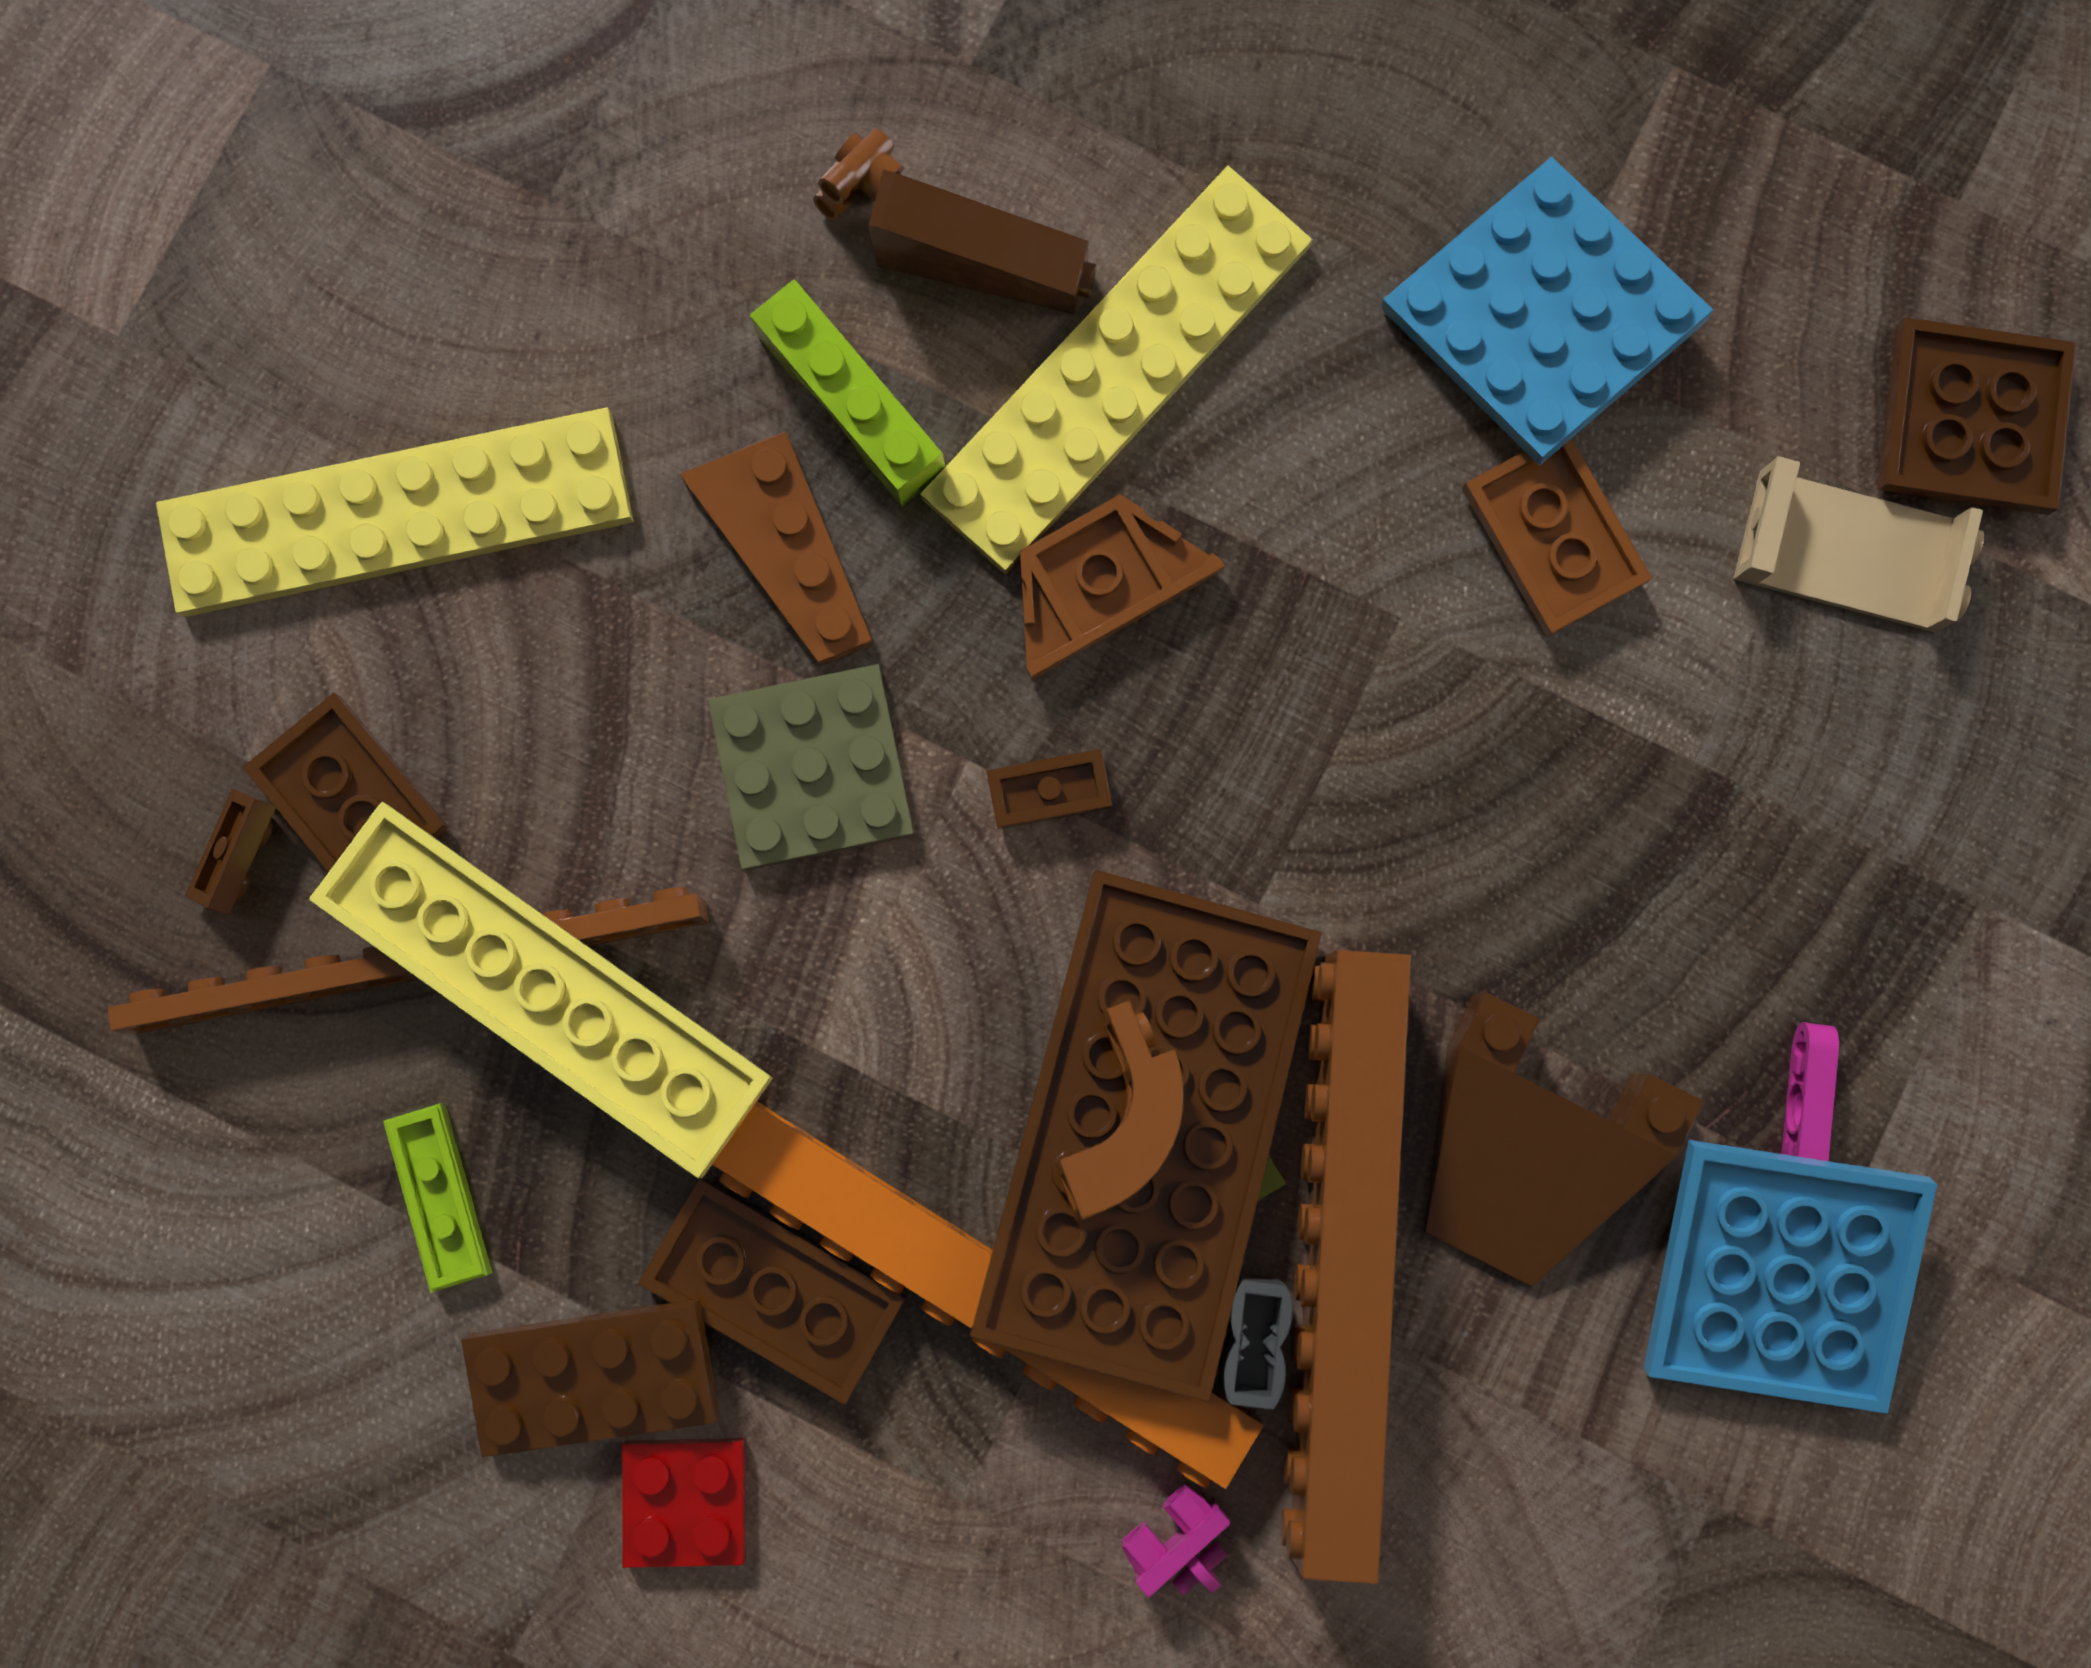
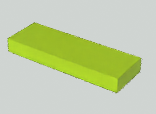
[383,1103,493,1293]

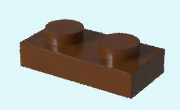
[986,749,1113,830]
[185,788,276,915]

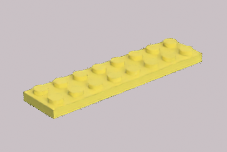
[920,166,1313,575]
[156,407,634,617]
[309,802,773,1178]

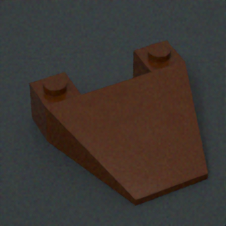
[1424,992,1704,1287]

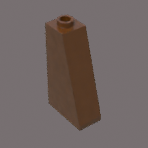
[868,170,1097,314]

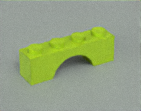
[749,279,945,507]

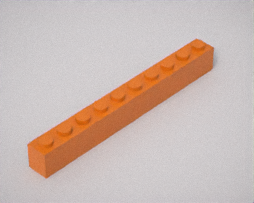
[712,1101,1264,1489]

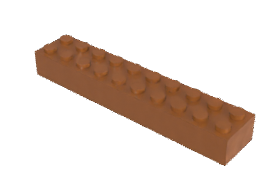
[1280,950,1411,1584]

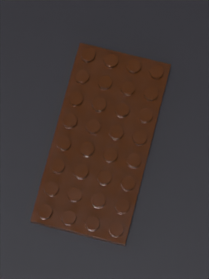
[969,870,1322,1402]

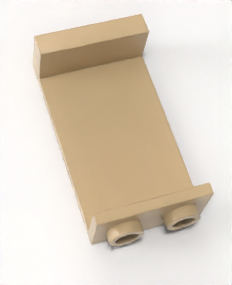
[1733,456,1984,633]

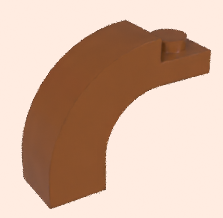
[1055,1001,1184,1222]

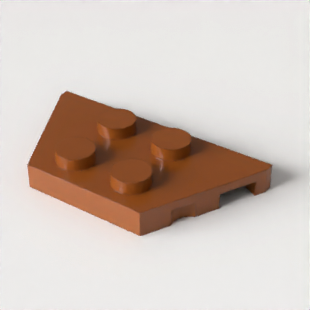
[1020,494,1225,680]

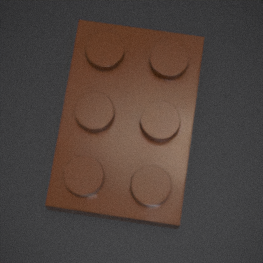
[1461,439,1653,637]

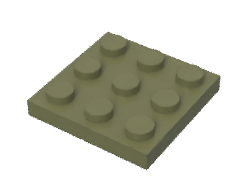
[708,664,915,871]

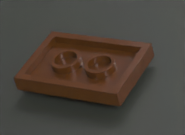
[242,692,449,872]

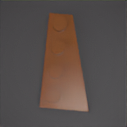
[679,431,874,666]

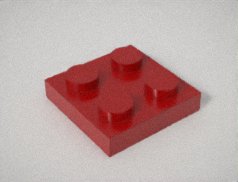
[622,1438,746,1568]

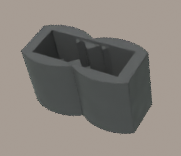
[1219,1274,1292,1410]

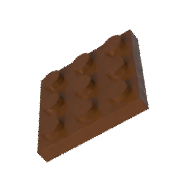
[1877,317,2077,515]

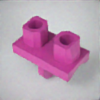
[1121,1483,1231,1598]

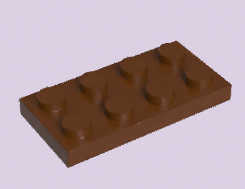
[638,1178,907,1405]
[461,1299,720,1457]

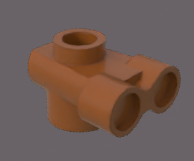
[813,128,904,221]

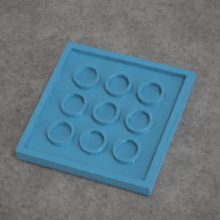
[1382,156,1713,466]
[1643,1140,1937,1414]

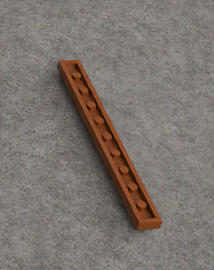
[108,887,710,1035]

